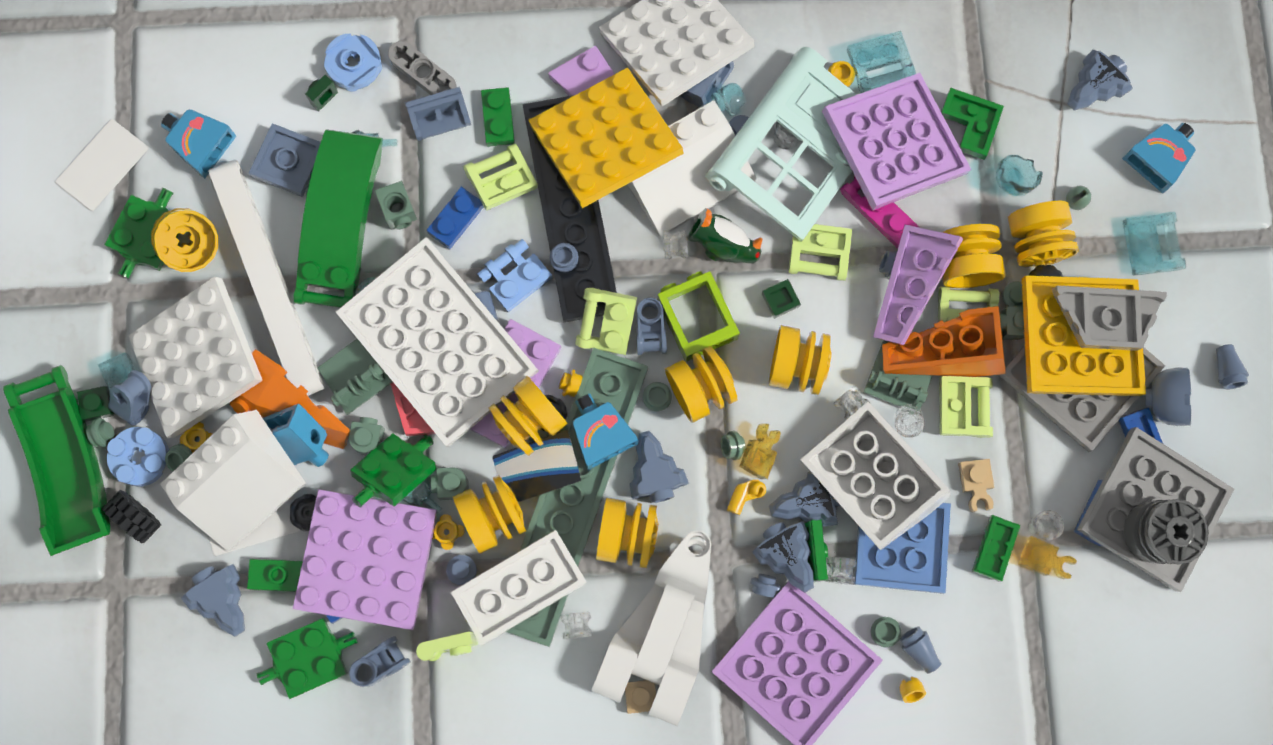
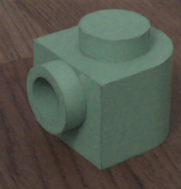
[1000,306,1025,340]
[349,417,385,456]
[431,467,469,500]

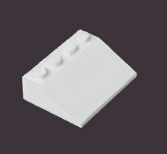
[627,100,757,237]
[800,402,951,550]
[160,410,306,551]

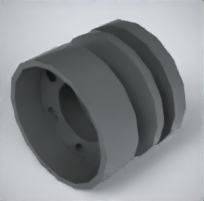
[1123,499,1209,565]

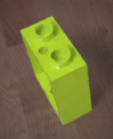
[657,271,740,362]

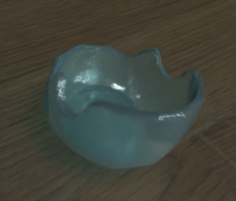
[996,155,1043,196]

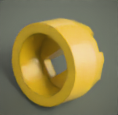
[899,676,926,703]

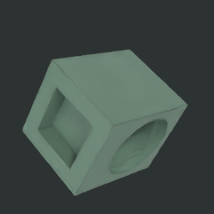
[375,180,417,230]

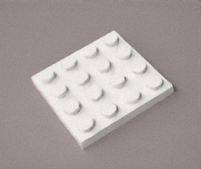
[599,0,755,106]
[128,276,263,438]

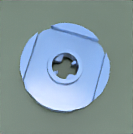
[324,33,382,92]
[107,427,169,487]

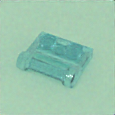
[847,31,916,93]
[1122,212,1187,276]

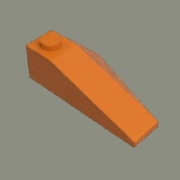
[882,306,1006,377]
[230,349,350,449]

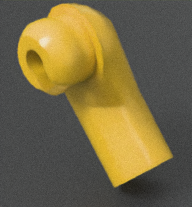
[727,479,766,515]

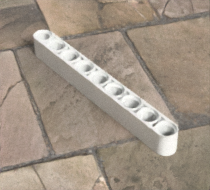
[209,159,325,396]

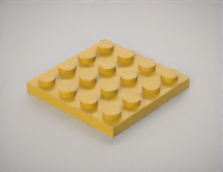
[528,67,684,208]
[1022,276,1146,396]

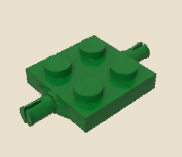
[104,188,179,279]
[350,433,436,508]
[257,618,358,699]

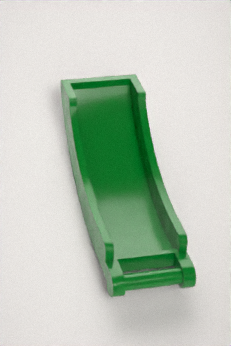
[293,129,383,308]
[3,365,110,556]

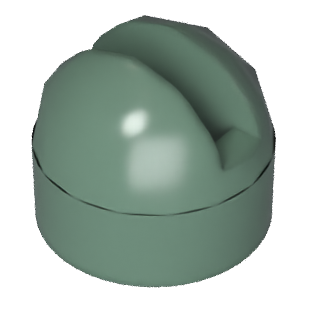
[1066,186,1091,210]

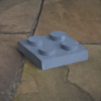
[249,123,321,197]

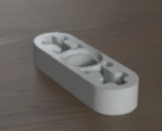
[388,41,457,95]

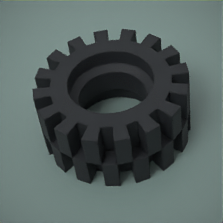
[103,490,161,543]

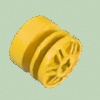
[1008,201,1079,267]
[151,208,218,272]
[942,224,1005,288]
[769,325,832,395]
[665,346,738,423]
[488,375,568,456]
[453,475,526,554]
[596,498,659,568]

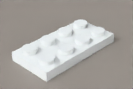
[451,530,587,646]

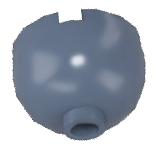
[1145,367,1191,426]

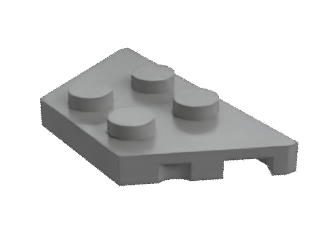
[1052,286,1167,351]

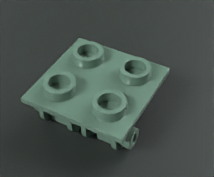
[318,339,393,415]
[863,340,933,414]

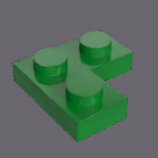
[941,88,1004,160]

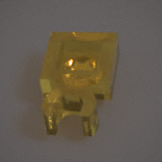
[739,423,781,479]
[1018,536,1077,579]

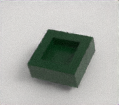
[305,75,338,112]
[761,279,801,319]
[77,386,114,422]

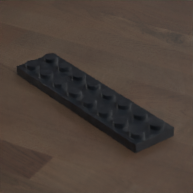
[522,95,617,323]

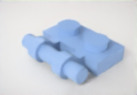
[477,239,553,312]

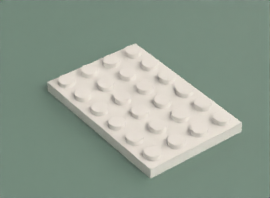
[336,237,539,447]

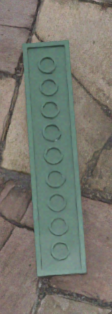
[506,347,648,647]

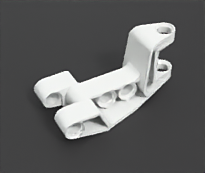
[592,530,711,726]

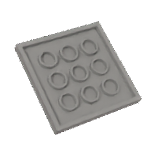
[999,346,1166,452]
[1077,427,1234,592]

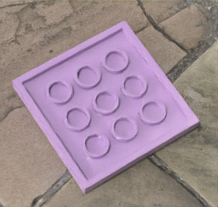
[822,73,971,210]
[293,489,438,630]
[711,581,883,745]

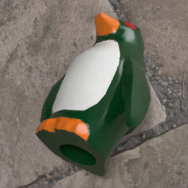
[687,208,763,263]

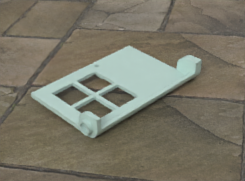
[705,47,857,241]

